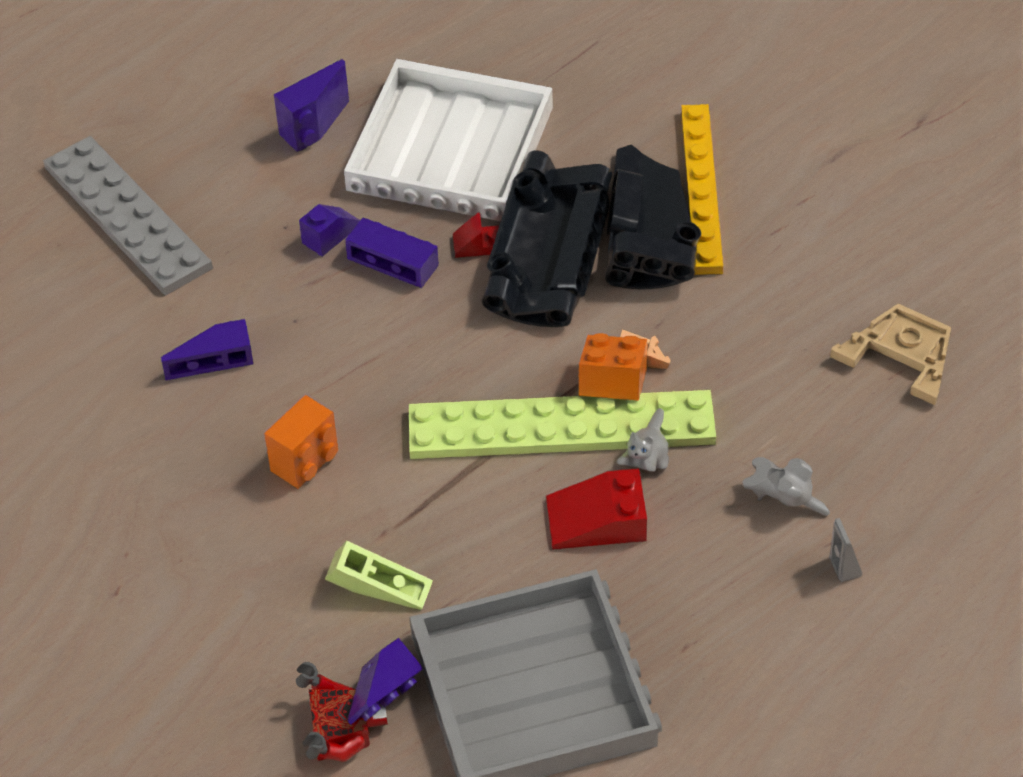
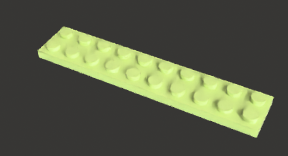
[409,390,716,459]

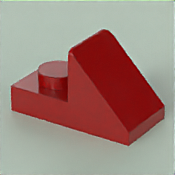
[452,212,500,258]

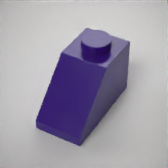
[299,204,360,257]

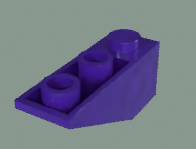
[347,638,424,725]

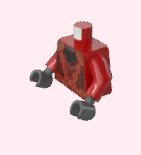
[296,662,388,762]

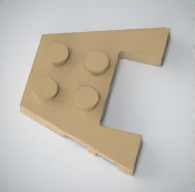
[830,304,951,405]

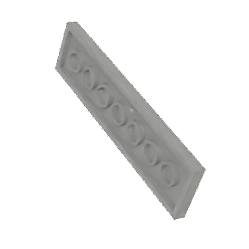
[43,136,213,296]

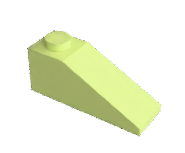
[325,541,433,610]

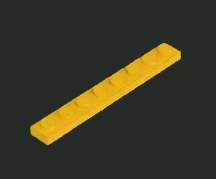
[681,104,723,275]

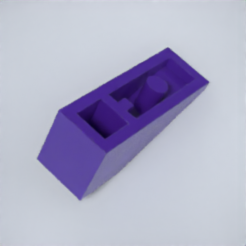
[161,319,254,380]

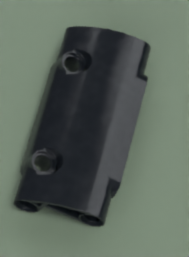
[481,150,612,327]

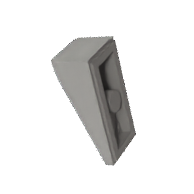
[829,518,862,582]

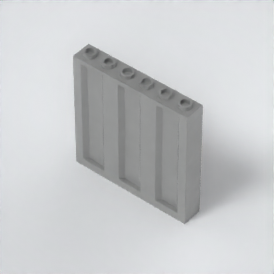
[409,569,662,777]

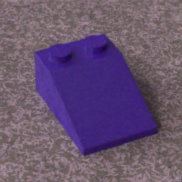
[274,59,349,152]

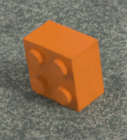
[579,333,647,401]
[264,395,338,489]

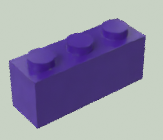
[345,217,439,288]

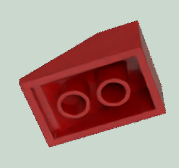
[546,468,647,550]

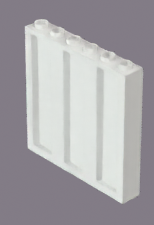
[344,59,553,221]

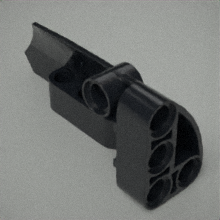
[605,144,701,289]

